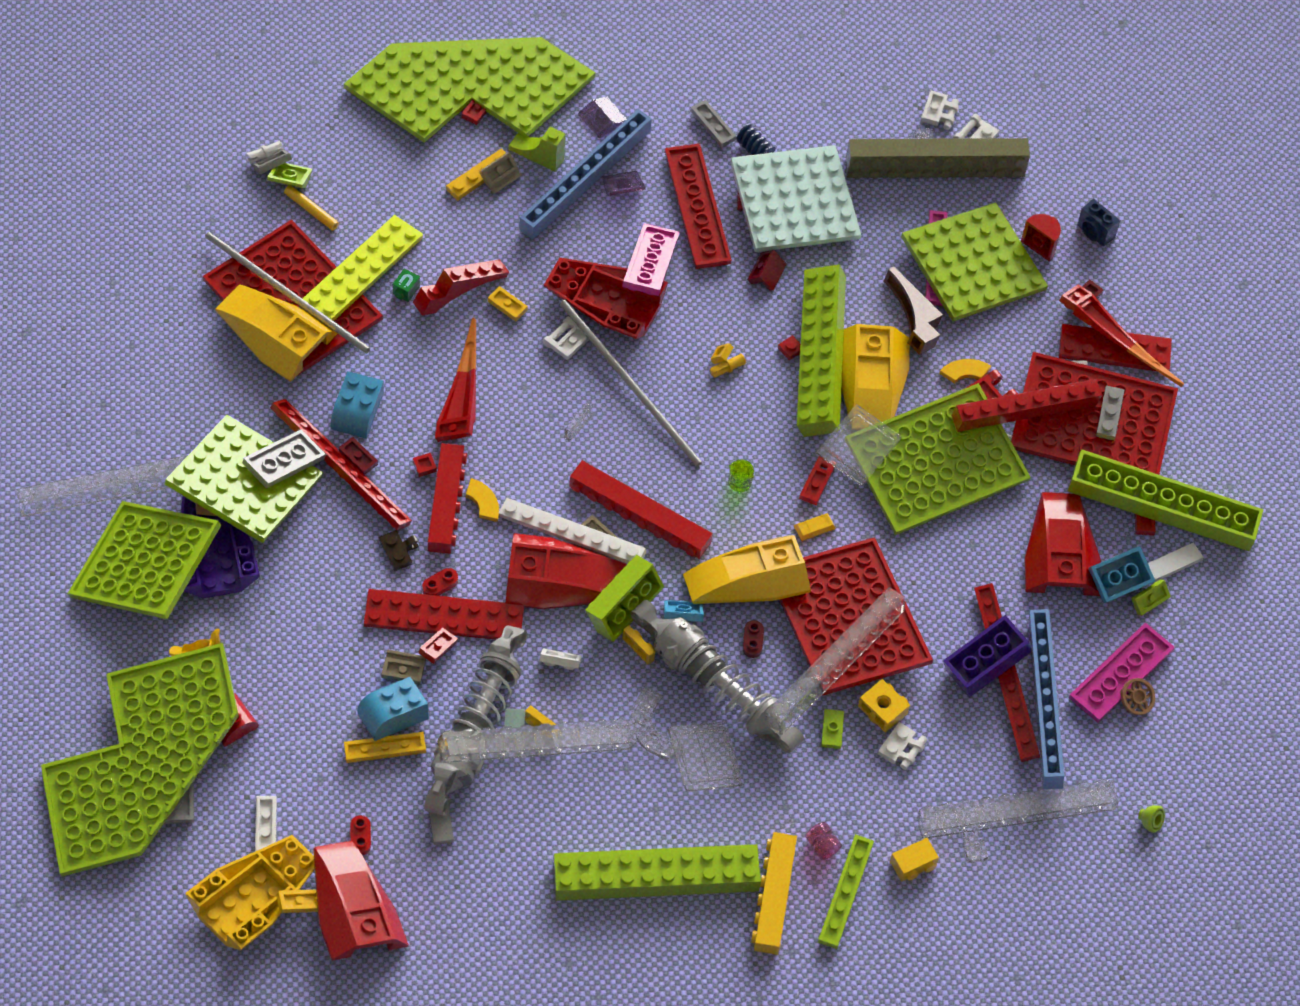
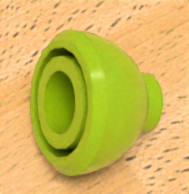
[1138,805,1165,833]

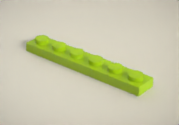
[818,834,874,949]

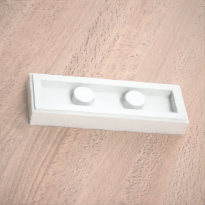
[1148,542,1204,583]
[255,796,277,851]

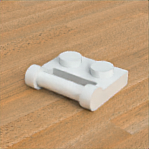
[953,114,999,138]
[542,316,589,361]

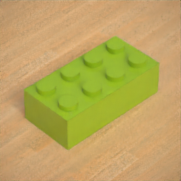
[585,555,664,642]

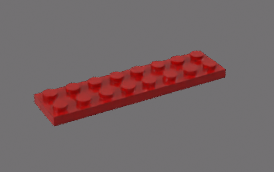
[664,143,732,270]
[364,589,524,640]

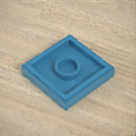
[664,600,704,622]

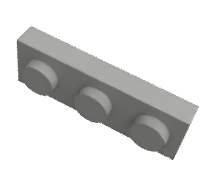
[691,100,736,148]
[1096,386,1124,440]

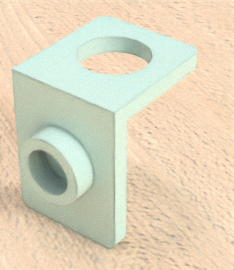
[504,708,525,737]

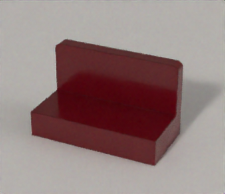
[747,250,787,291]

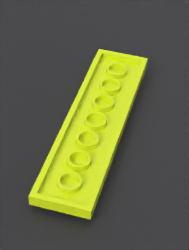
[303,215,423,321]

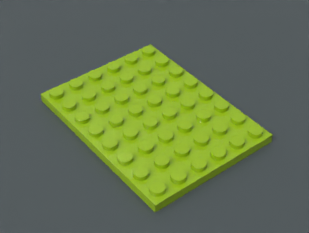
[844,383,1031,535]

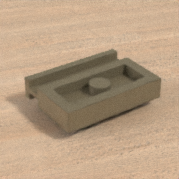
[479,153,522,194]
[381,649,426,685]

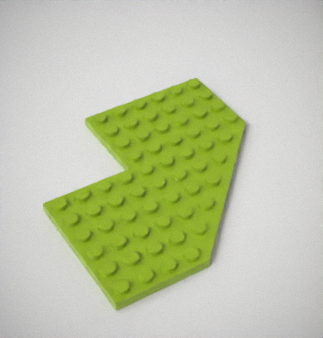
[344,37,596,143]
[41,643,239,877]

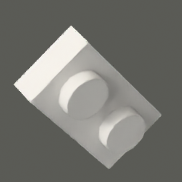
[540,648,582,670]

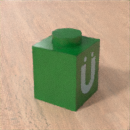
[393,268,420,302]

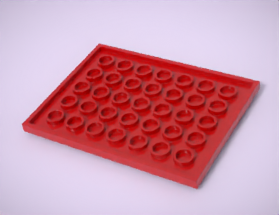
[203,219,383,377]
[1011,352,1178,475]
[779,537,933,696]

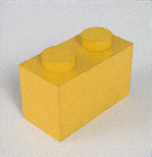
[890,838,939,882]

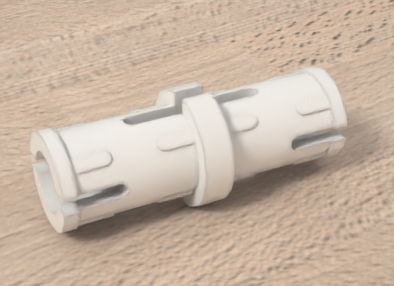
[246,141,284,164]

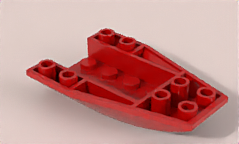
[544,257,668,339]
[1024,492,1101,596]
[505,533,627,609]
[313,841,409,961]

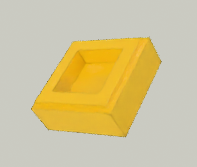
[710,343,734,364]

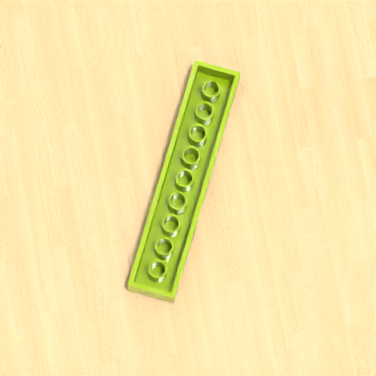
[797,264,846,437]
[1068,449,1264,552]
[553,844,761,901]

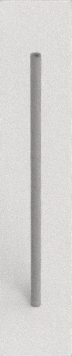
[205,232,370,354]
[560,300,702,467]

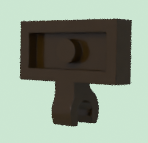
[379,530,419,572]

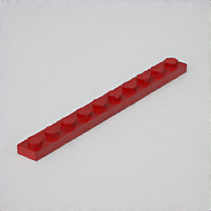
[270,399,412,530]
[974,583,1040,763]

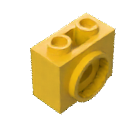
[858,679,910,733]

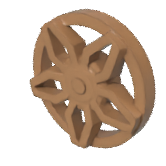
[1120,678,1155,715]

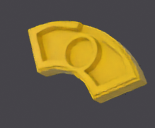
[939,359,991,384]
[466,478,499,522]

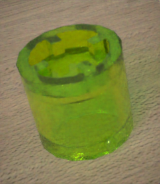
[728,459,754,492]

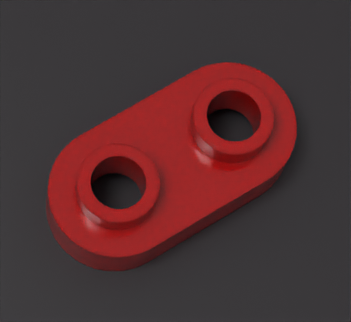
[422,568,458,596]
[350,815,371,856]

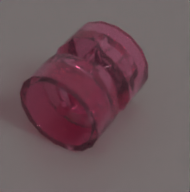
[805,821,842,860]

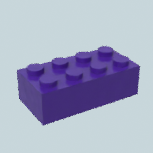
[943,615,1032,698]

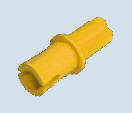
[710,353,746,378]

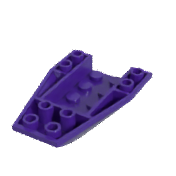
[180,495,260,599]

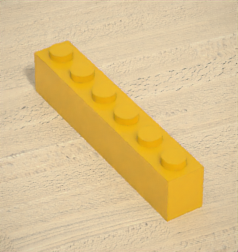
[751,832,797,955]

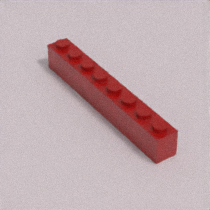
[951,379,1102,432]
[569,460,713,559]

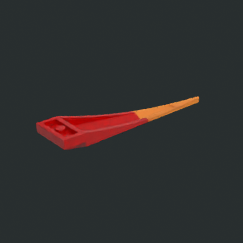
[1059,284,1184,387]
[435,317,476,442]

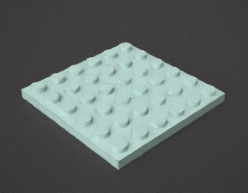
[730,145,861,252]

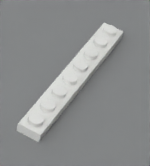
[499,498,646,564]

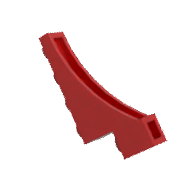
[412,259,509,316]

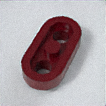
[743,620,764,658]

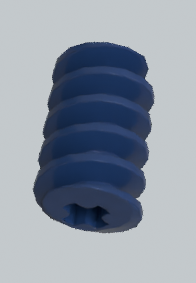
[736,124,776,155]

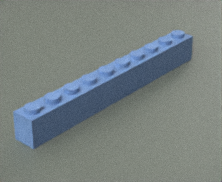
[519,109,652,240]
[1029,609,1064,789]

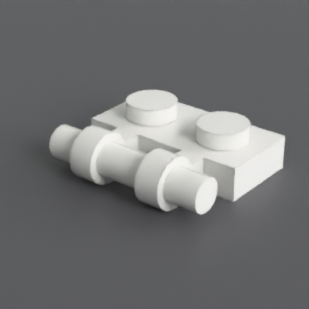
[921,91,959,130]
[878,722,927,770]

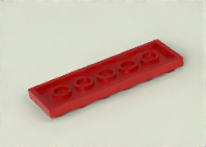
[1059,324,1172,372]

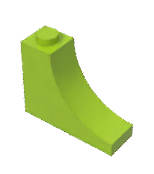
[508,126,566,172]

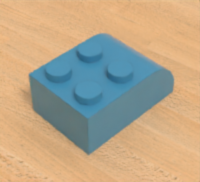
[330,371,384,439]
[1088,546,1155,603]
[357,677,429,741]

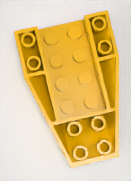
[215,284,338,382]
[841,324,910,431]
[683,535,811,604]
[185,835,315,950]

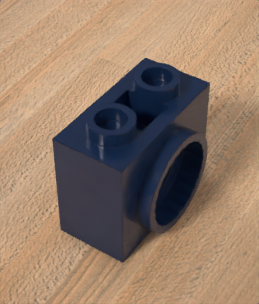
[1077,199,1121,247]

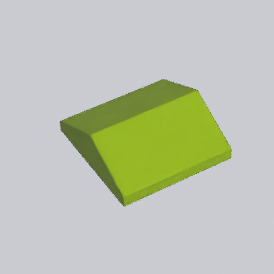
[267,163,312,188]

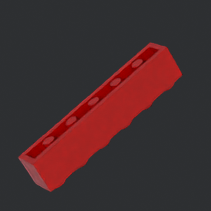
[428,443,467,554]

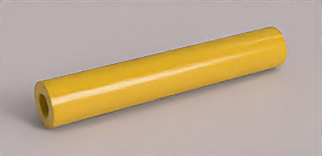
[284,185,339,231]

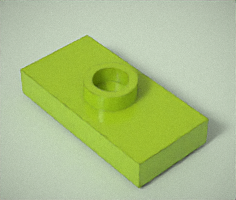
[821,709,844,749]

